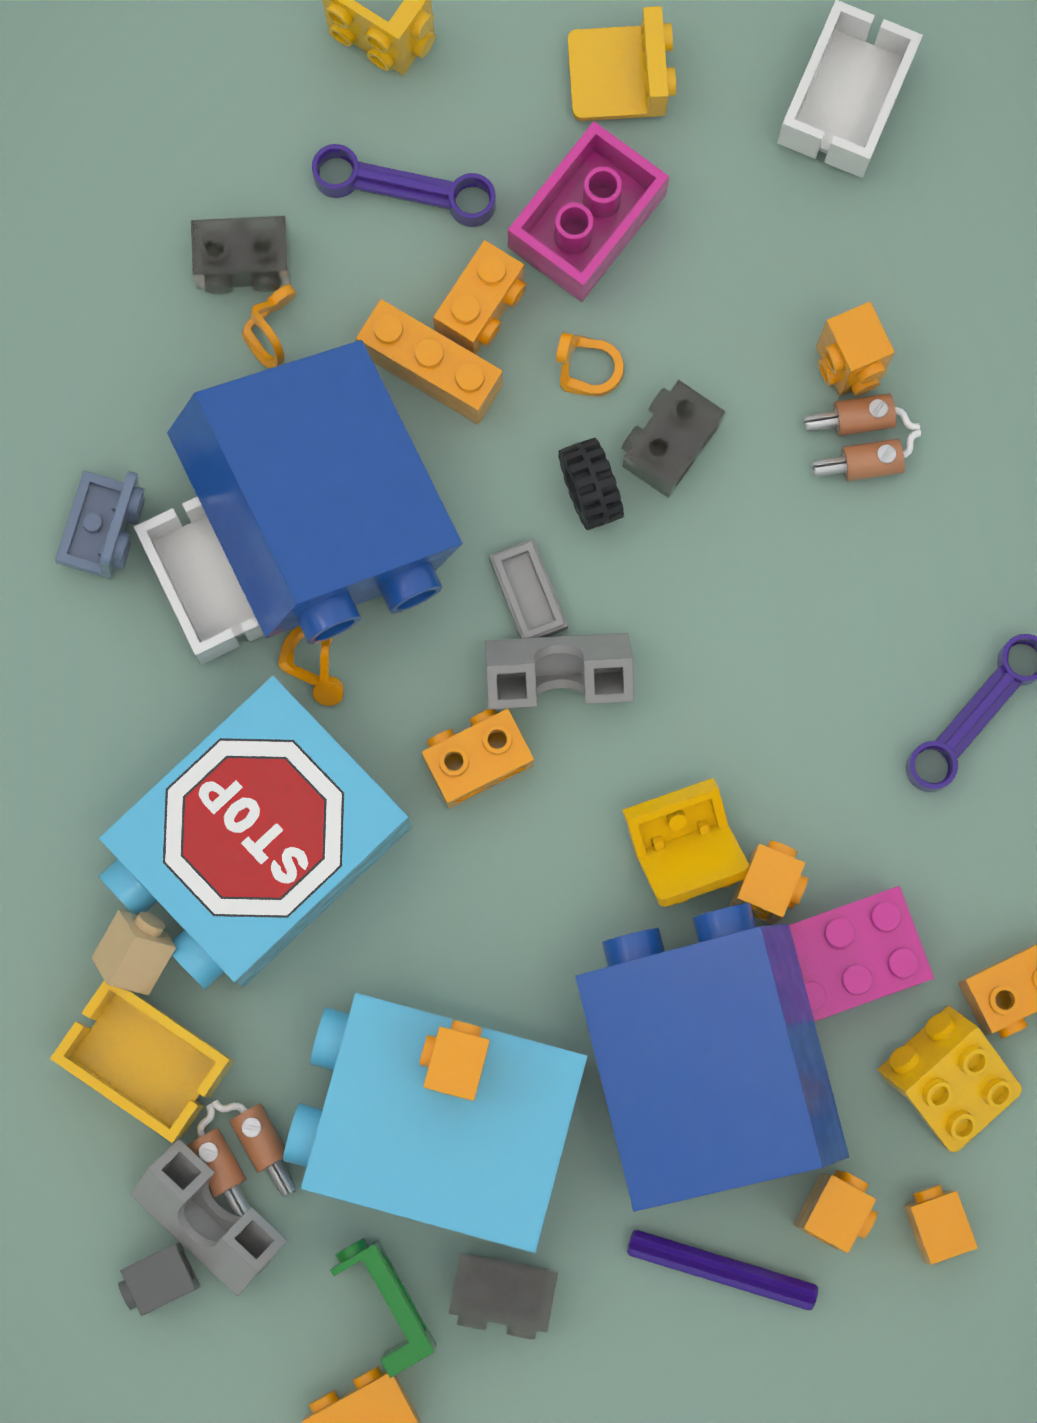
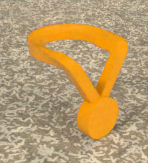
[242,284,296,369]
[556,332,624,396]
[278,626,344,706]

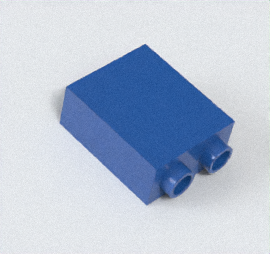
[167,340,463,644]
[575,903,849,1212]

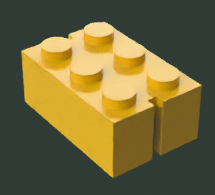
[50,980,235,1143]

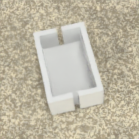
[777,0,923,178]
[134,497,264,665]

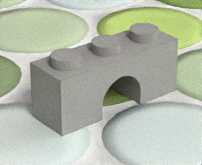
[485,633,634,709]
[130,1139,287,1296]

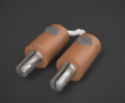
[803,393,921,482]
[187,1100,296,1216]

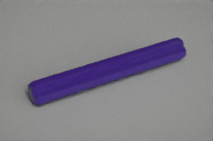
[627,1230,818,1310]

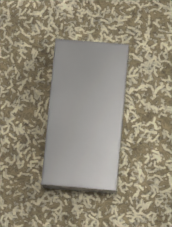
[489,539,568,639]

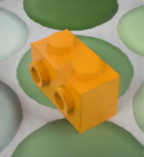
[433,240,527,355]
[816,301,895,397]
[421,708,534,809]
[729,840,809,925]
[958,944,1037,1039]
[419,1020,490,1102]
[793,1170,878,1253]

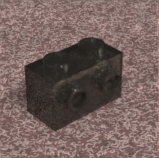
[191,216,291,294]
[621,379,726,498]
[448,1251,558,1339]

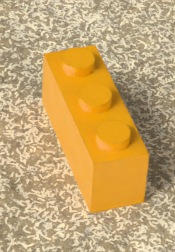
[356,299,503,425]

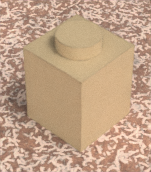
[91,910,176,996]

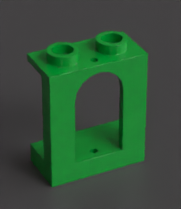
[330,1238,437,1378]

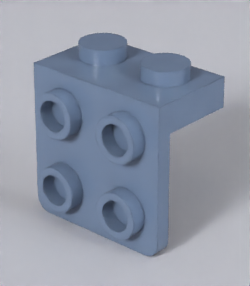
[55,470,145,580]

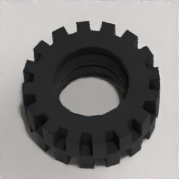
[558,437,624,530]

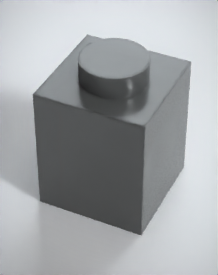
[118,1242,201,1316]

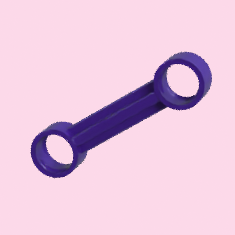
[312,144,496,227]
[906,634,1037,792]

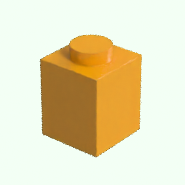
[904,1184,978,1265]

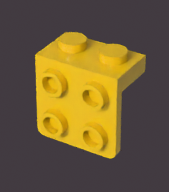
[322,0,436,76]
[567,6,676,121]
[622,778,749,907]
[877,1005,1022,1152]

